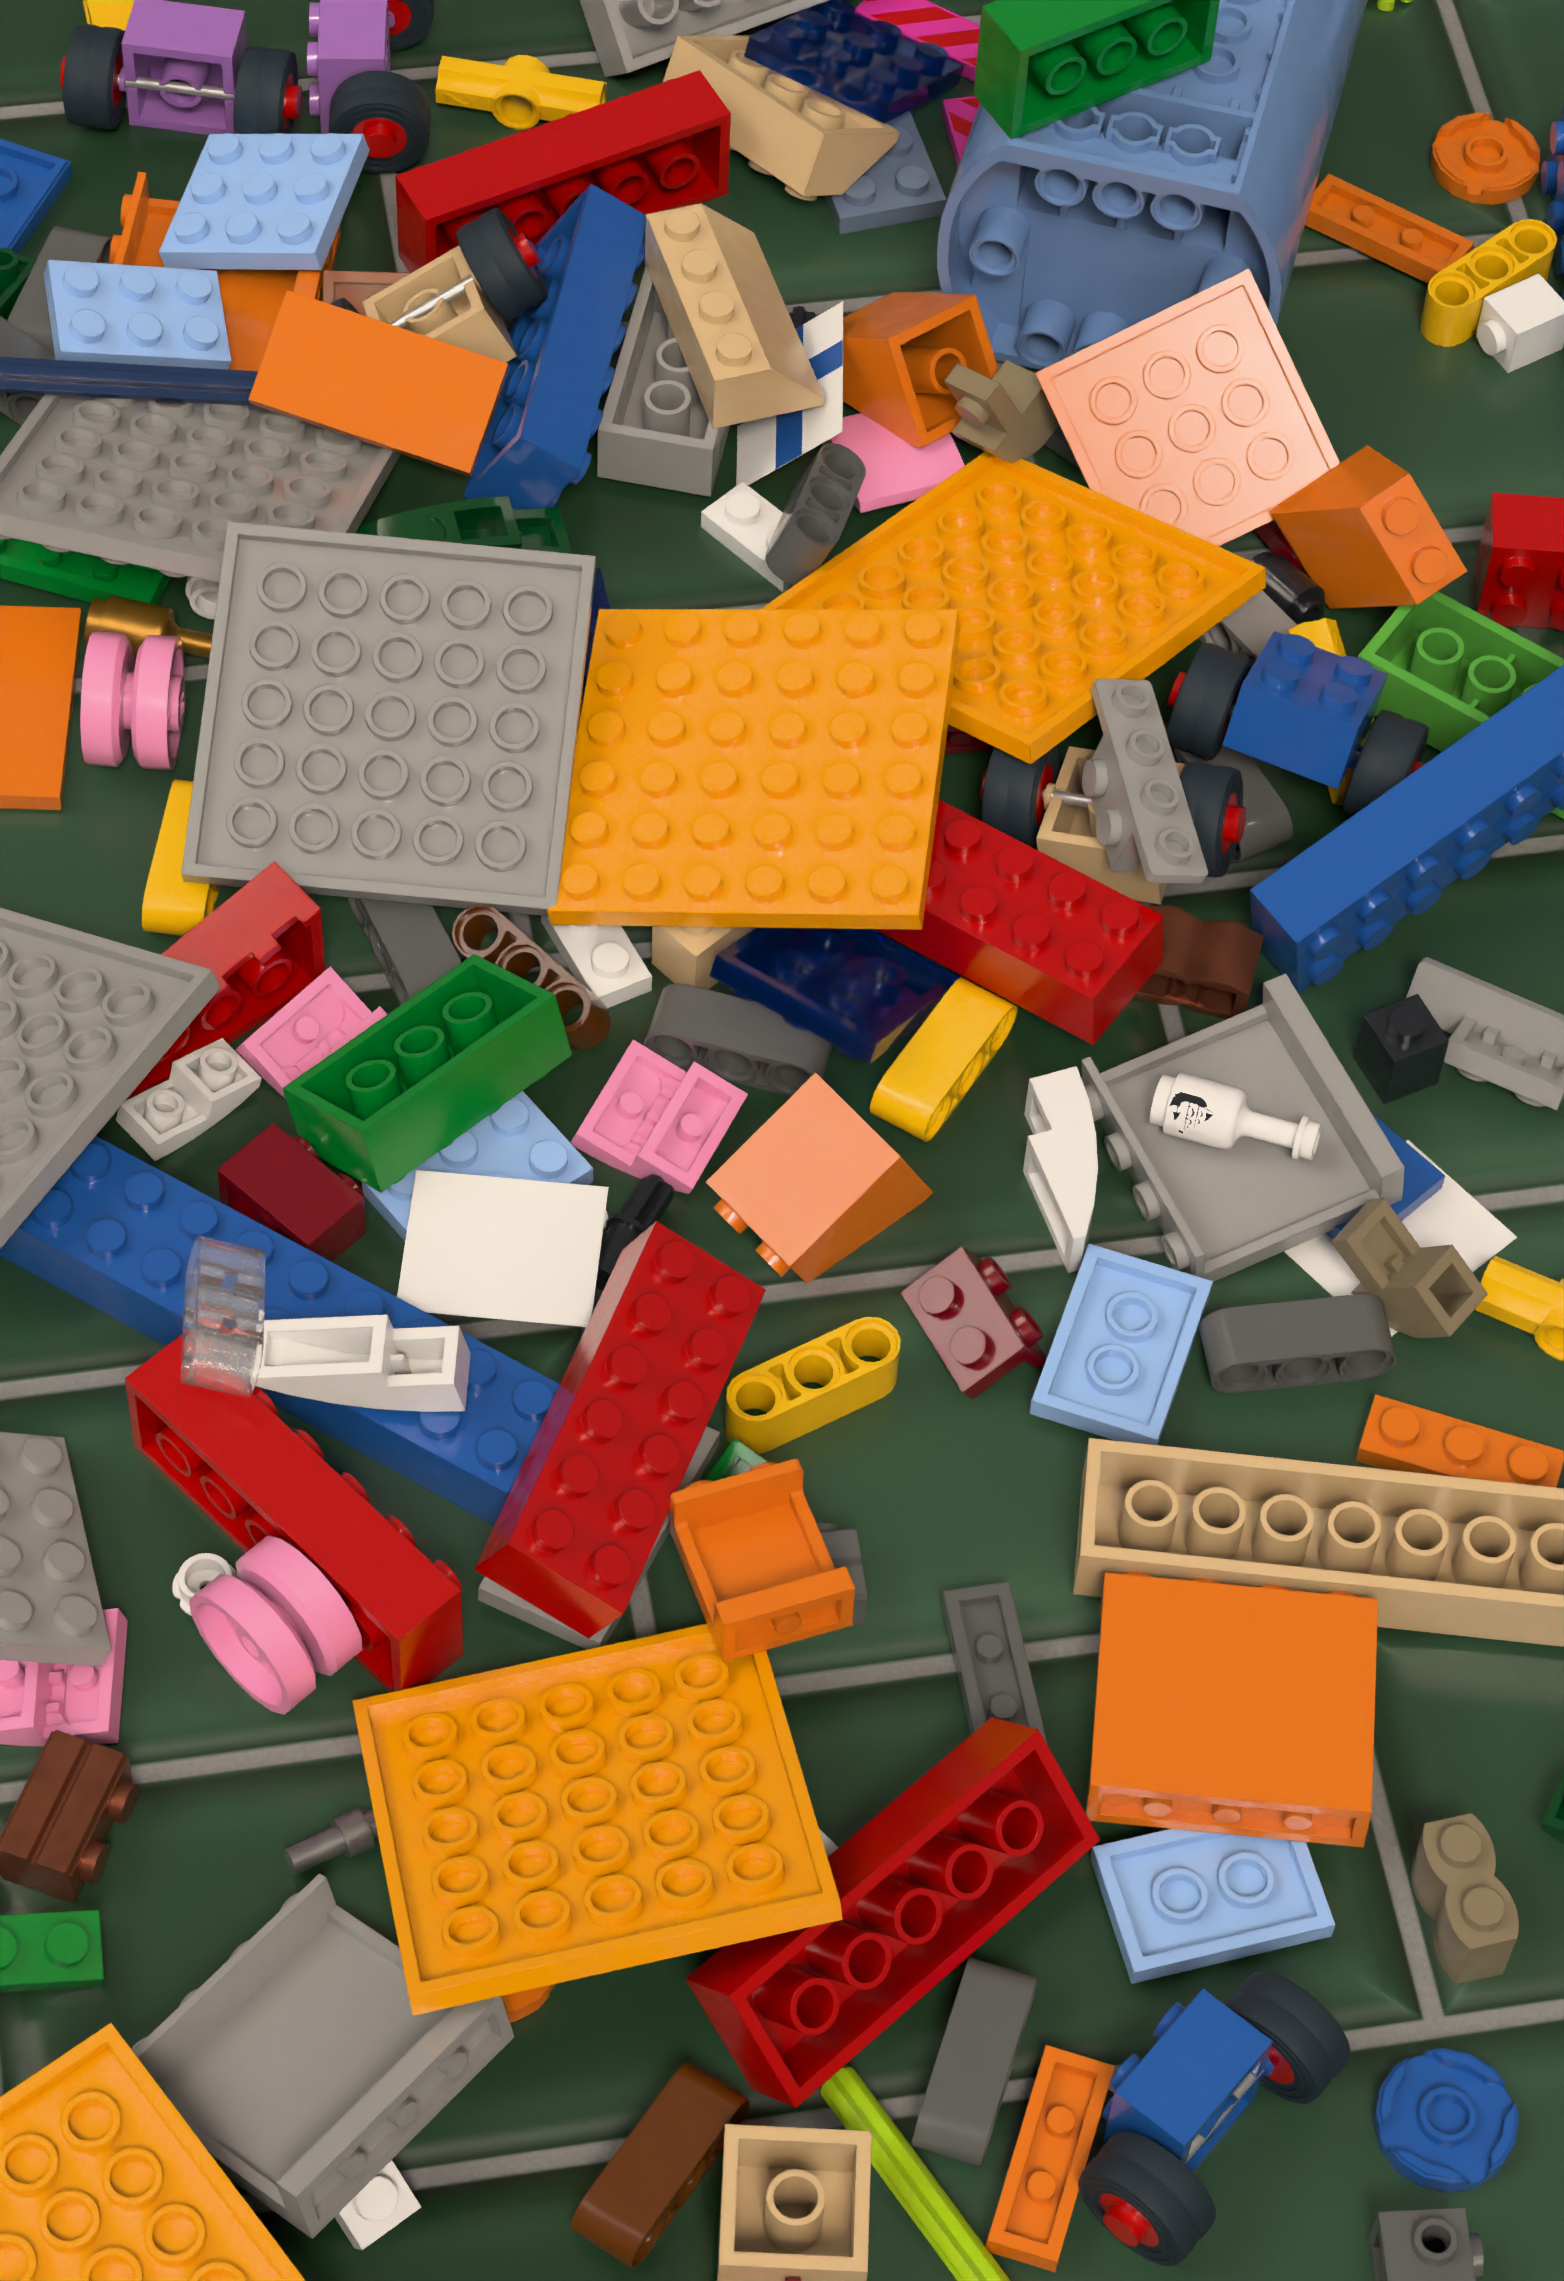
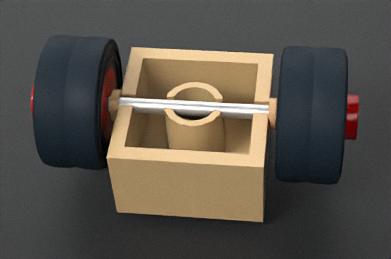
[330,208,548,362]
[980,745,1246,904]

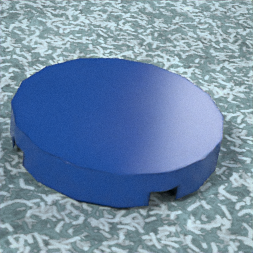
[1373,2048,1519,2193]

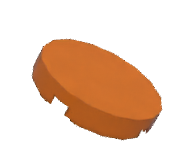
[1430,112,1541,205]

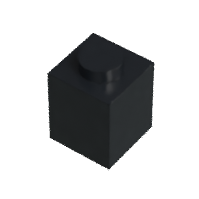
[1353,994,1449,1104]

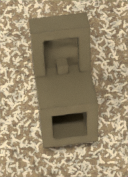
[944,360,1059,462]
[1331,1198,1488,1338]

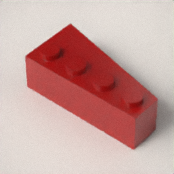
[126,861,325,1100]

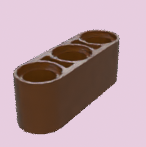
[452,905,611,1050]
[570,2061,750,2270]

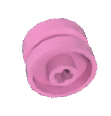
[80,631,186,771]
[189,1535,363,1715]

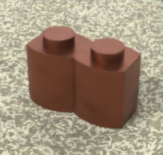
[1134,905,1264,1019]

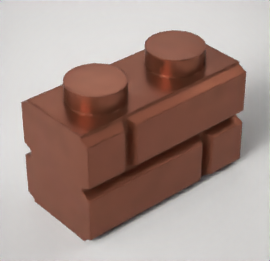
[0,1730,138,1903]

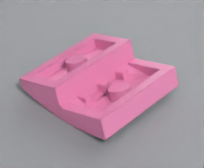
[822,413,965,513]
[236,966,387,1099]
[570,1040,748,1194]
[0,1608,128,1746]

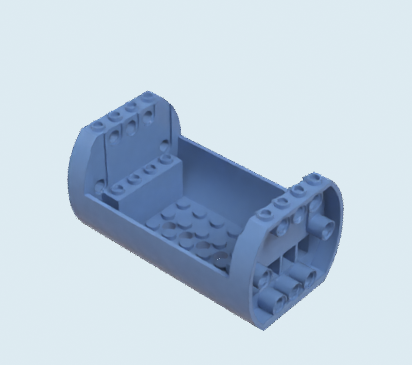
[937,0,1367,370]

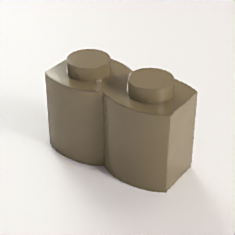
[1411,1813,1519,1984]

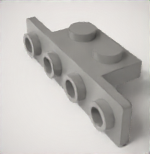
[1082,679,1208,884]
[1406,957,1564,1110]

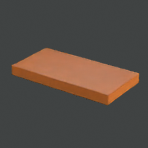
[248,290,510,478]
[0,606,83,810]

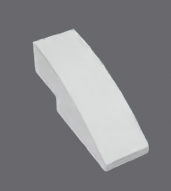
[1023,1066,1098,1273]
[249,1315,471,1412]

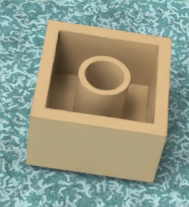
[717,2124,872,2281]

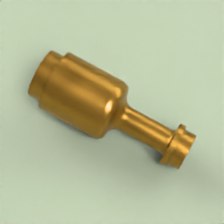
[84,595,213,661]

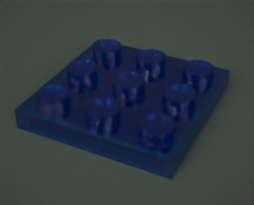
[744,0,965,124]
[709,928,960,1064]

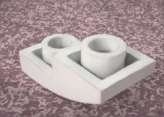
[116,1038,261,1161]

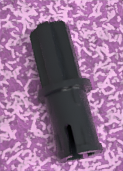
[596,1174,674,1291]

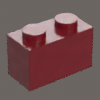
[217,1123,366,1262]

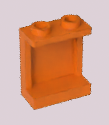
[670,1459,855,1662]

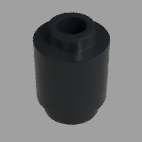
[1250,552,1325,625]

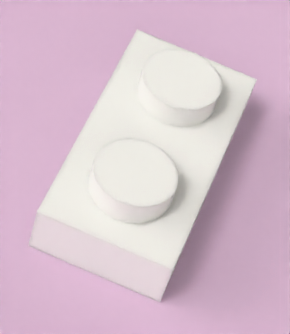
[701,481,792,592]
[541,916,652,1008]

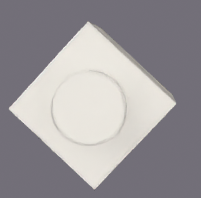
[1475,274,1564,373]

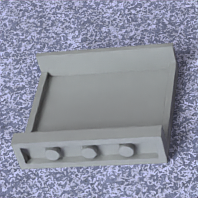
[1081,973,1405,1282]
[131,1873,514,2239]

